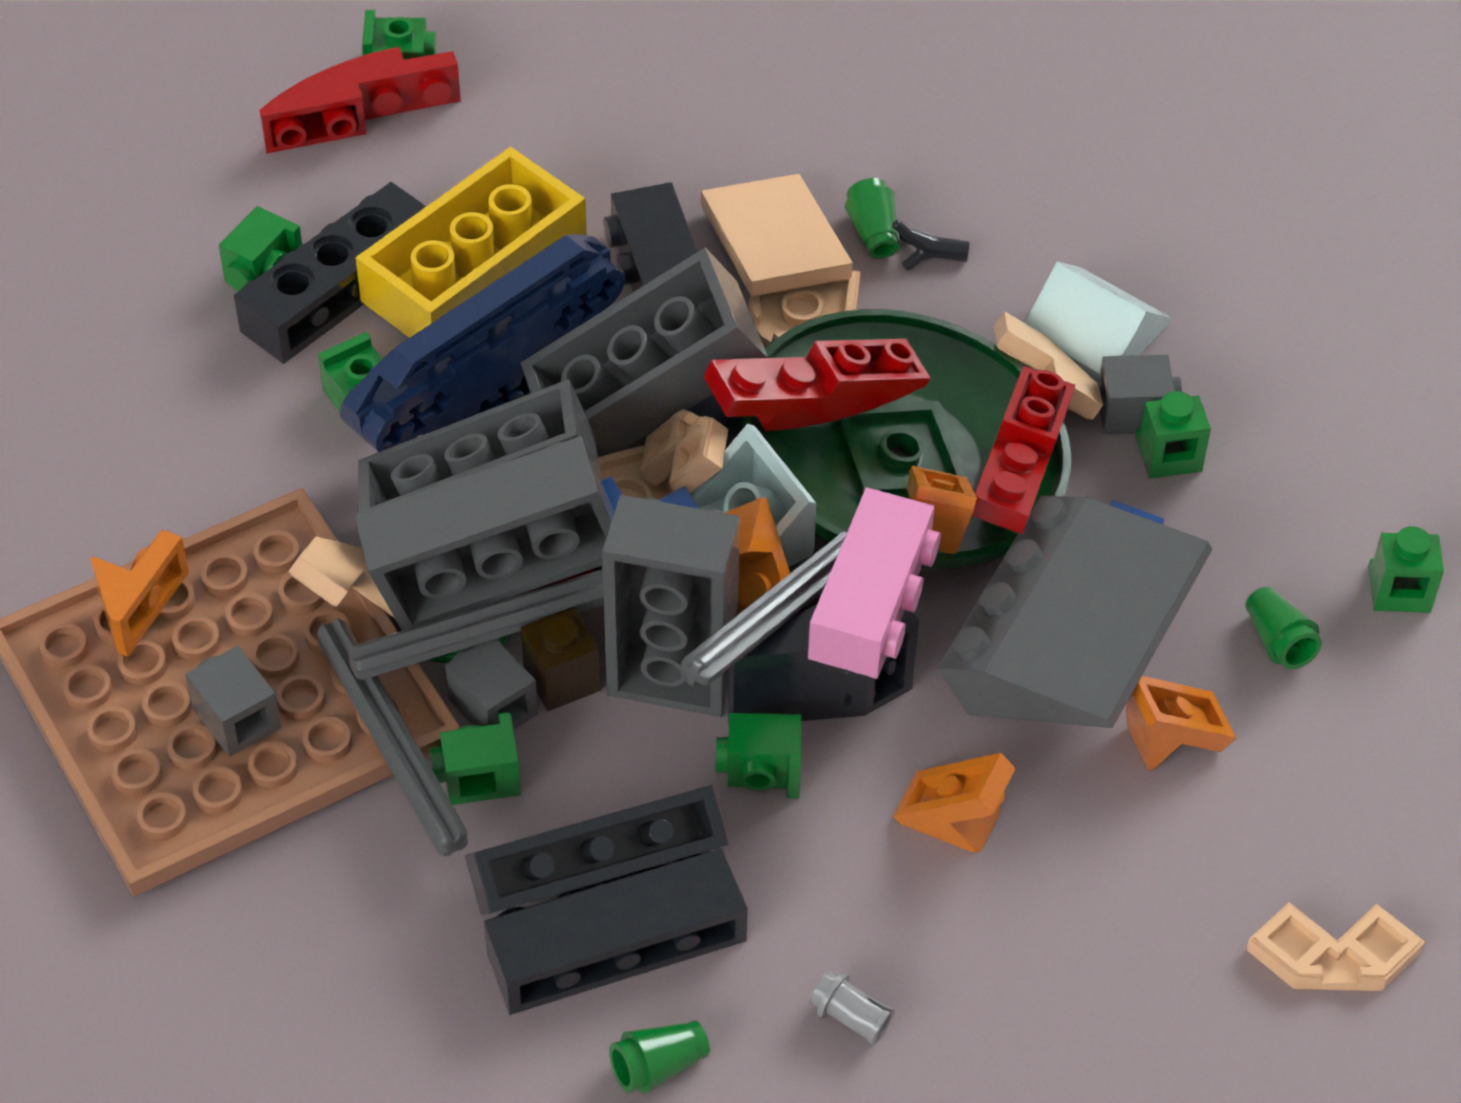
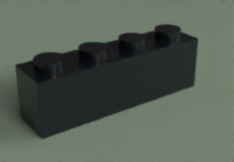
[464,785,729,915]
[484,848,748,1015]

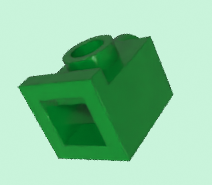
[362,10,437,60]
[218,206,303,291]
[318,331,383,412]
[1135,391,1211,479]
[1368,526,1444,613]
[429,712,521,805]
[716,713,801,799]

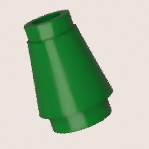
[844,178,899,259]
[1245,587,1322,669]
[609,1021,710,1094]

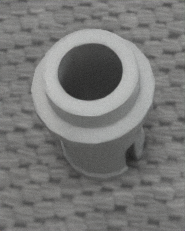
[809,970,895,1045]

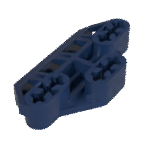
[340,234,626,452]

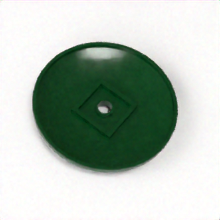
[739,309,1071,569]

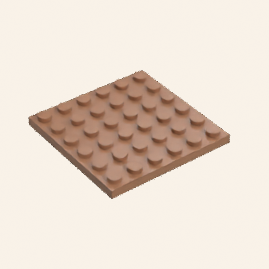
[0,487,461,897]

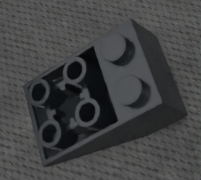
[728,604,919,722]

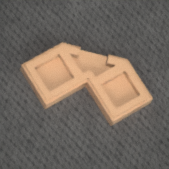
[994,311,1103,420]
[640,409,728,494]
[288,536,394,618]
[1246,902,1426,991]

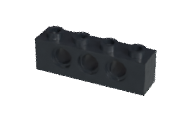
[234,182,426,364]

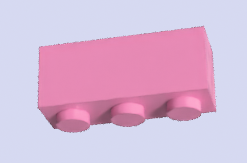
[808,487,941,679]

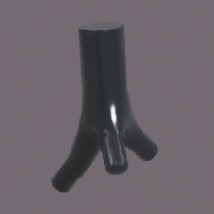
[892,219,969,271]

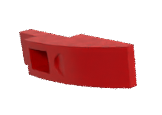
[259,47,461,154]
[703,339,930,431]
[972,366,1076,534]

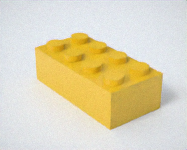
[355,146,587,338]

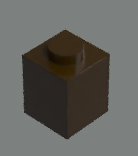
[521,607,601,712]

